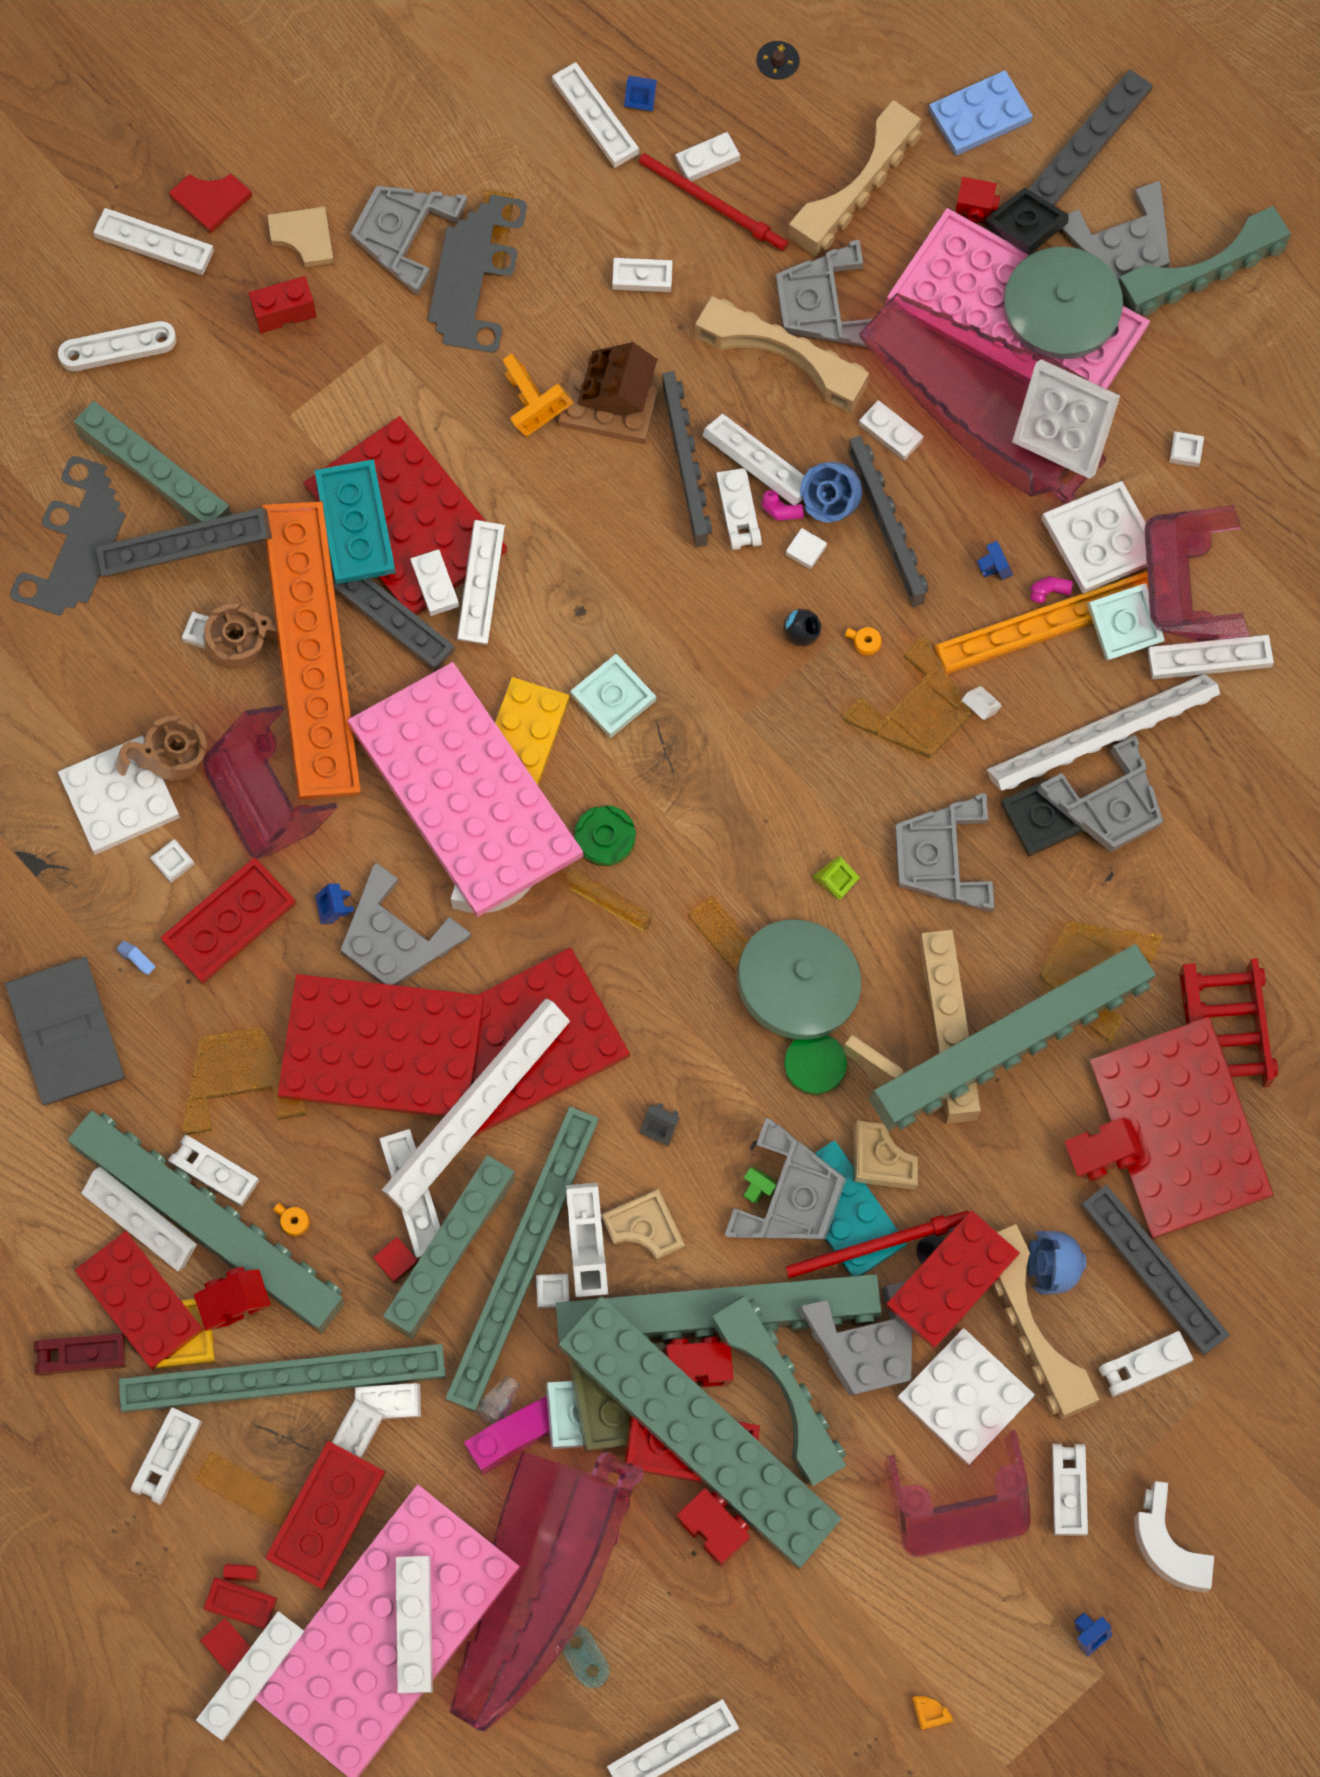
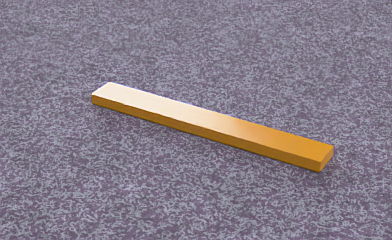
[934,567,1170,675]

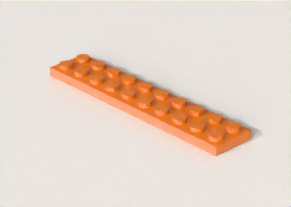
[261,501,361,800]

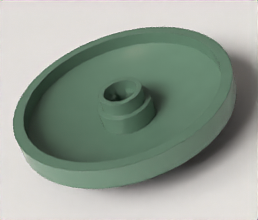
[1003,247,1123,359]
[736,919,861,1040]

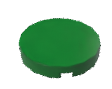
[575,805,636,866]
[784,1035,847,1096]

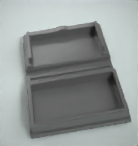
[5,957,125,1106]

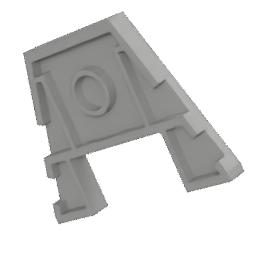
[1059,181,1170,281]
[351,186,468,295]
[776,240,876,348]
[1037,735,1163,852]
[895,793,994,912]
[341,863,471,985]
[725,1118,847,1239]
[797,1281,912,1396]

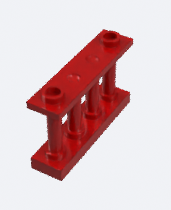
[1179,958,1278,1088]

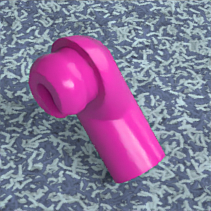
[761,490,804,521]
[1030,576,1073,603]

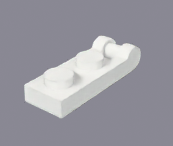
[716,468,762,551]
[167,1135,259,1207]
[1098,1331,1194,1397]
[131,1407,202,1505]
[1051,1444,1088,1536]

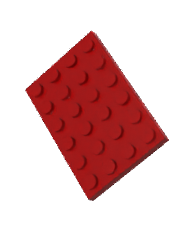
[303,416,508,615]
[469,947,630,1140]
[278,974,484,1117]
[1090,1016,1275,1239]

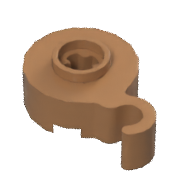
[203,603,278,668]
[115,715,207,781]

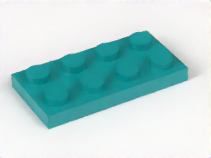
[314,459,396,584]
[815,1140,907,1276]

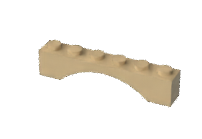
[788,100,922,257]
[695,296,869,414]
[919,929,981,1124]
[992,1224,1099,1420]

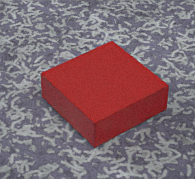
[373,1237,418,1283]
[223,1564,260,1583]

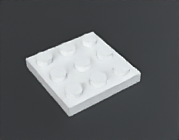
[1012,359,1120,479]
[1041,481,1164,594]
[58,735,180,855]
[897,1328,1035,1466]

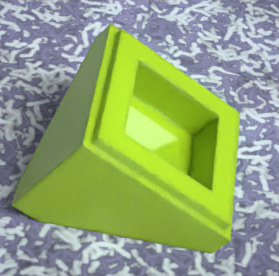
[812,856,860,900]

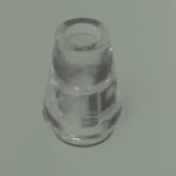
[477,1376,521,1424]

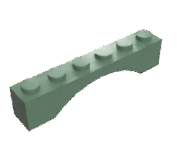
[1118,205,1291,316]
[74,400,231,524]
[383,1155,516,1340]
[708,1296,847,1486]

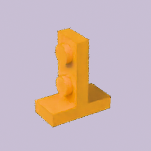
[502,353,574,437]

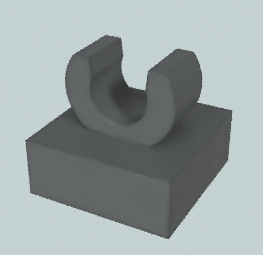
[640,1103,680,1146]

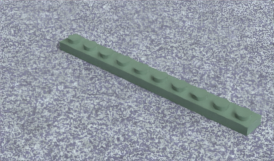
[445,1107,599,1413]
[119,1344,446,1413]

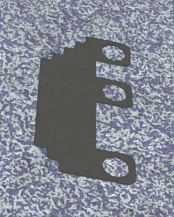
[428,195,527,352]
[10,456,126,615]

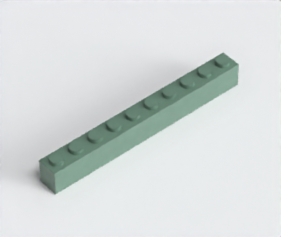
[868,944,1156,1132]
[67,1110,345,1334]
[556,1274,881,1342]

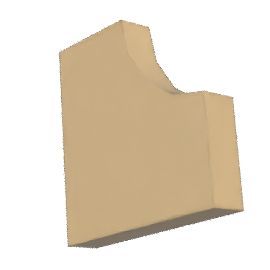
[267,206,334,267]
[844,1035,904,1087]
[854,1120,918,1190]
[601,1189,685,1261]

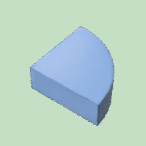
[116,941,156,975]

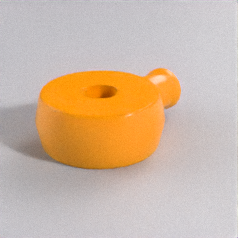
[845,627,882,656]
[273,1203,310,1237]

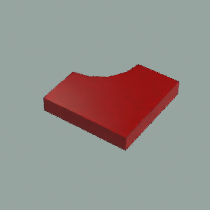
[169,174,252,234]

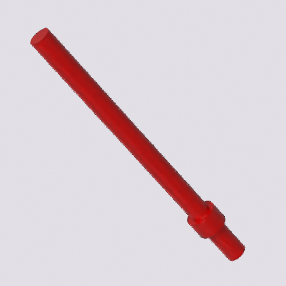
[639,153,789,251]
[785,1210,969,1279]

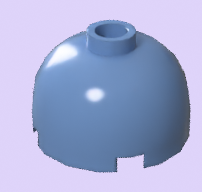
[800,461,862,523]
[1027,1231,1086,1295]

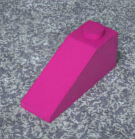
[464,1396,550,1476]

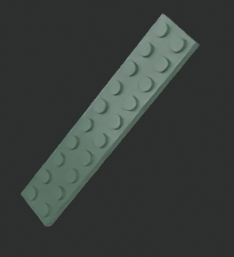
[557,1296,842,1569]

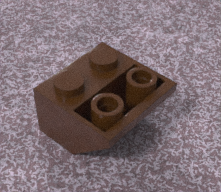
[577,342,658,416]

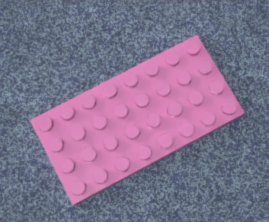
[886,208,1150,390]
[348,662,583,917]
[255,1484,521,1777]

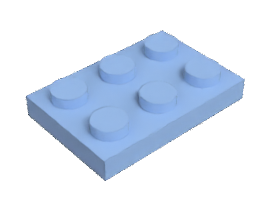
[928,70,1033,156]

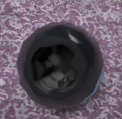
[783,608,821,647]

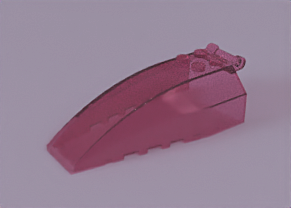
[859,293,1107,504]
[450,1451,643,1732]

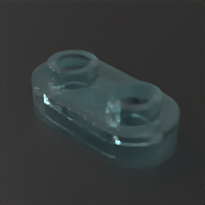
[559,1625,609,1689]

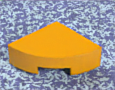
[912,1696,953,1731]

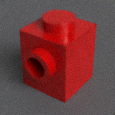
[955,177,1000,223]

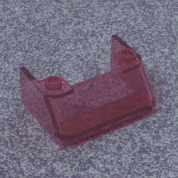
[1144,505,1249,641]
[203,705,338,859]
[884,1430,1031,1557]

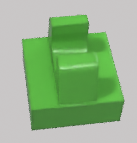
[743,1167,778,1203]

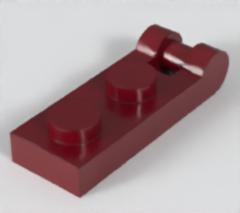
[34,1333,126,1376]

